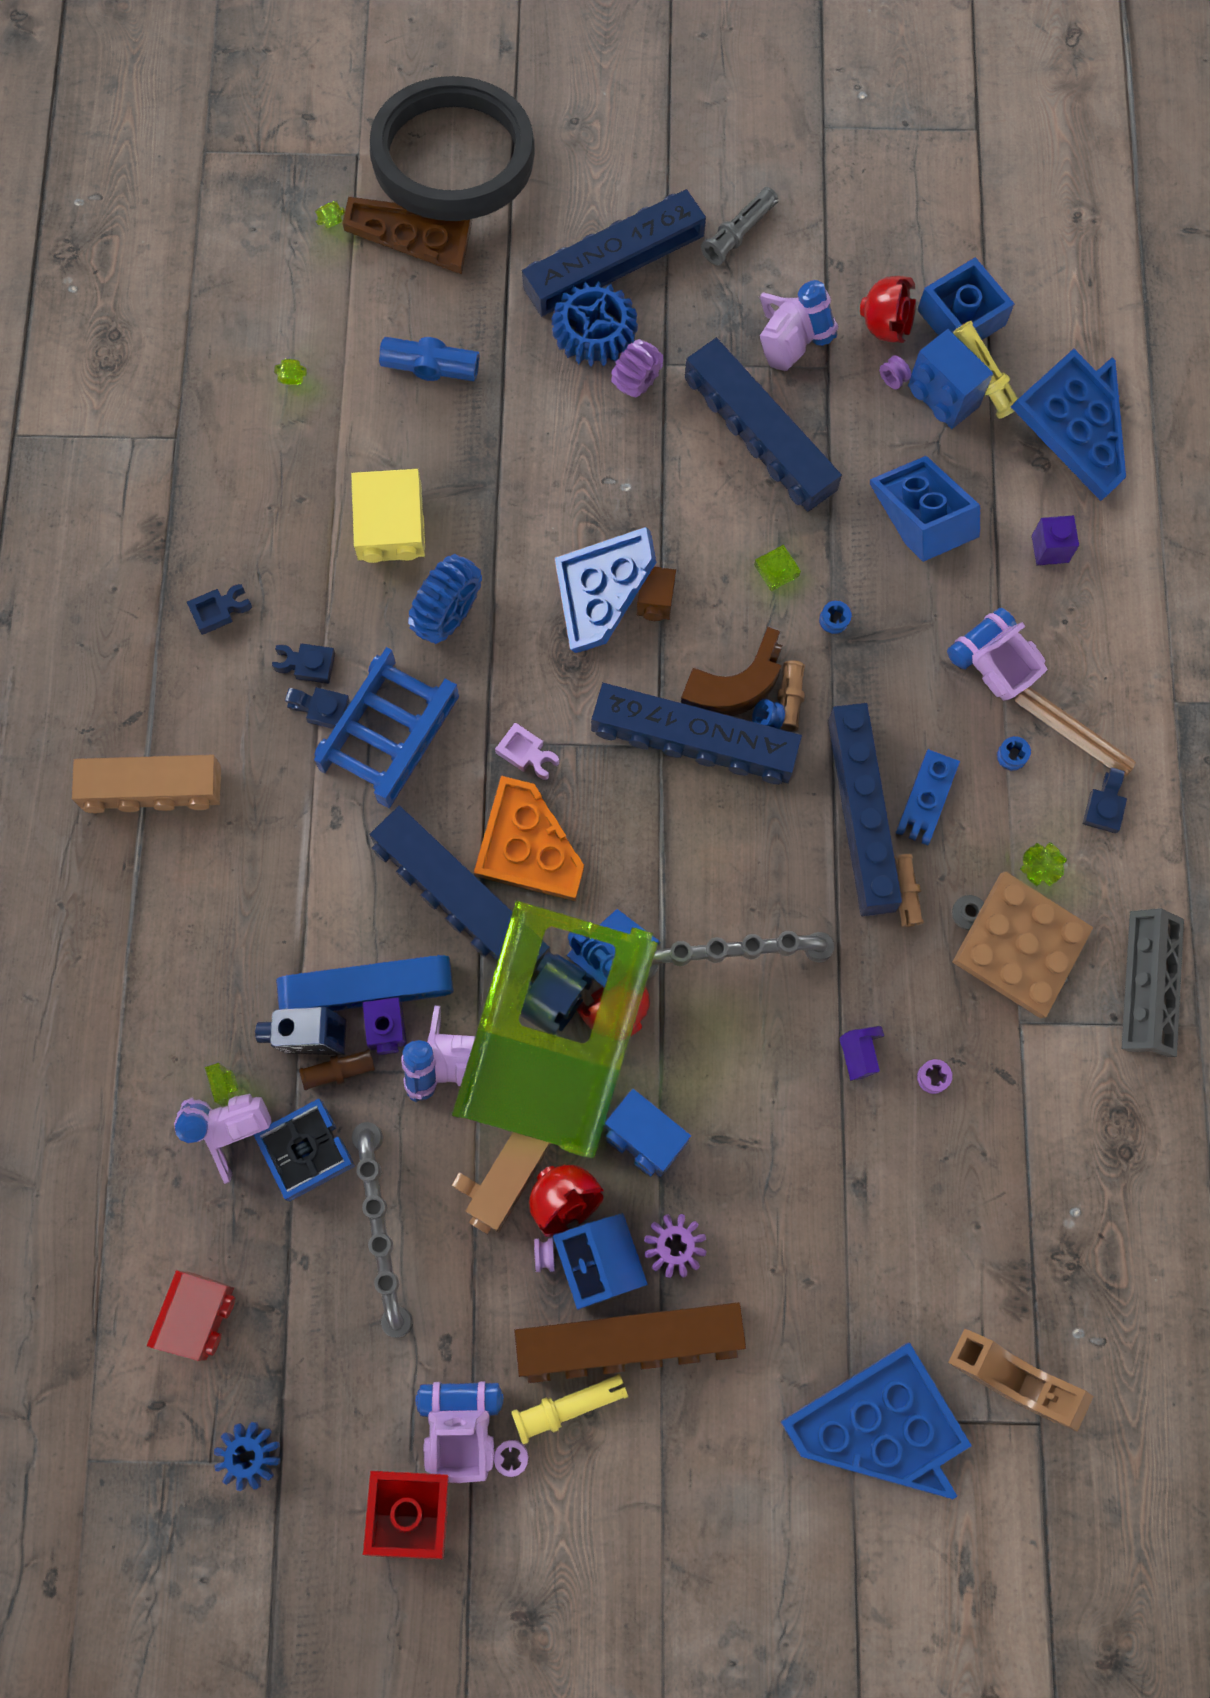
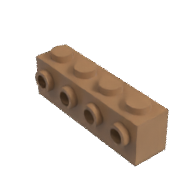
[72,755,221,813]

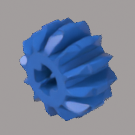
[214,1422,280,1491]

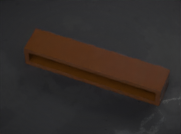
[514,1302,746,1383]

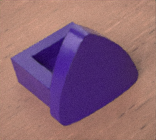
[839,1026,885,1081]

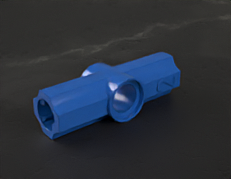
[379,337,480,382]

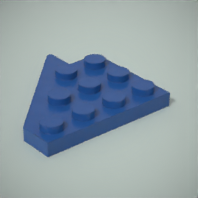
[1011,349,1126,501]
[780,1342,972,1499]

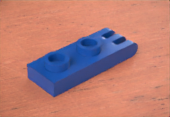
[896,749,960,846]

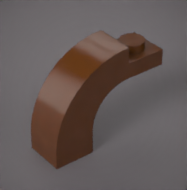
[680,627,783,716]

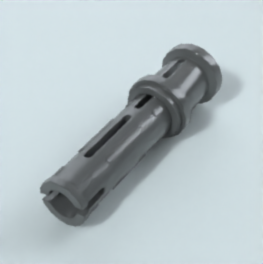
[701,187,778,265]

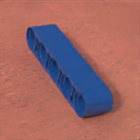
[276,955,454,1011]

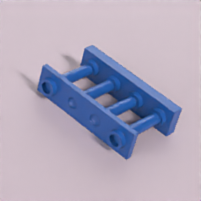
[314,647,459,809]

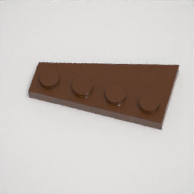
[342,196,472,274]

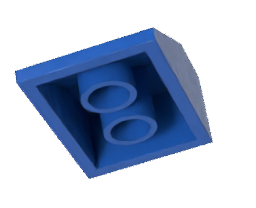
[870,456,980,562]

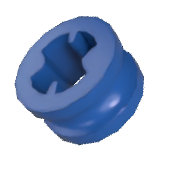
[819,601,852,634]
[752,699,785,729]
[997,736,1031,771]

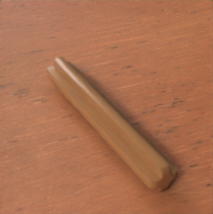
[1015,687,1136,777]

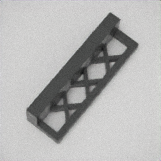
[1121,908,1184,1057]

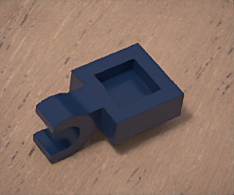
[285,687,350,729]
[1082,767,1127,834]

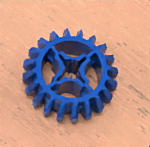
[552,281,638,367]
[408,554,482,644]

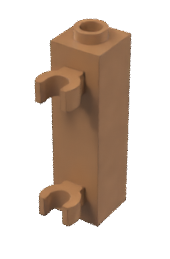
[452,1131,553,1234]

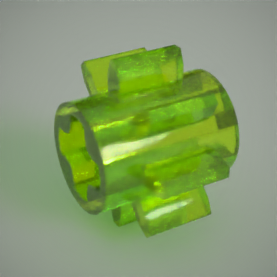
[1020,842,1067,886]

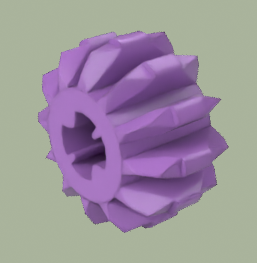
[611,339,663,398]
[644,1214,707,1278]

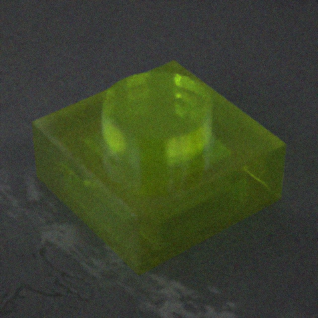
[754,545,801,591]
[205,1063,238,1107]

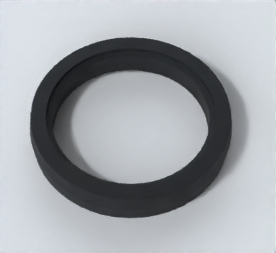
[370,76,535,221]

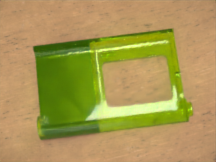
[452,900,658,1158]

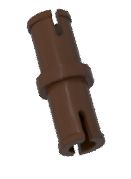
[299,1049,375,1091]

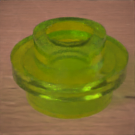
[315,201,345,228]
[274,359,307,385]

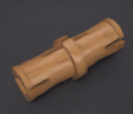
[777,660,805,732]
[894,854,924,927]

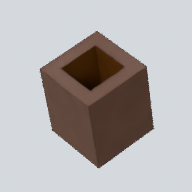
[637,567,676,621]

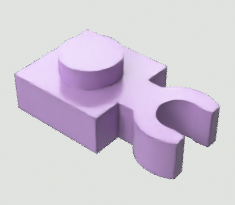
[495,723,559,780]

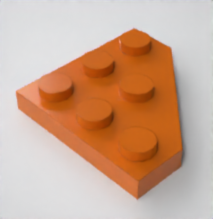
[474,776,584,901]

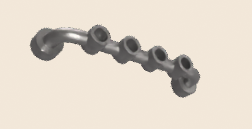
[631,931,834,979]
[352,1122,412,1338]

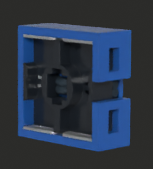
[254,1099,355,1202]

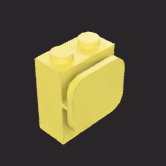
[351,469,425,563]

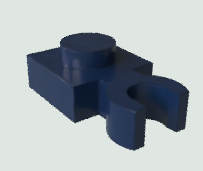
[187,584,252,635]
[272,643,335,684]

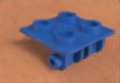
[566,909,660,991]

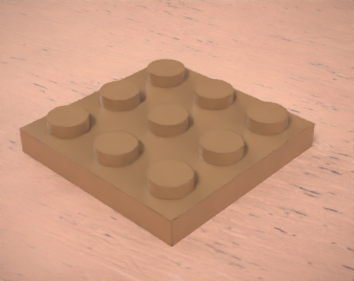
[952,871,1093,1018]

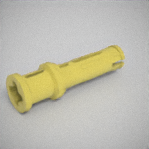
[953,321,1018,419]
[511,1374,628,1445]

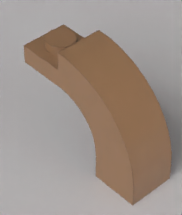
[948,1329,1094,1432]

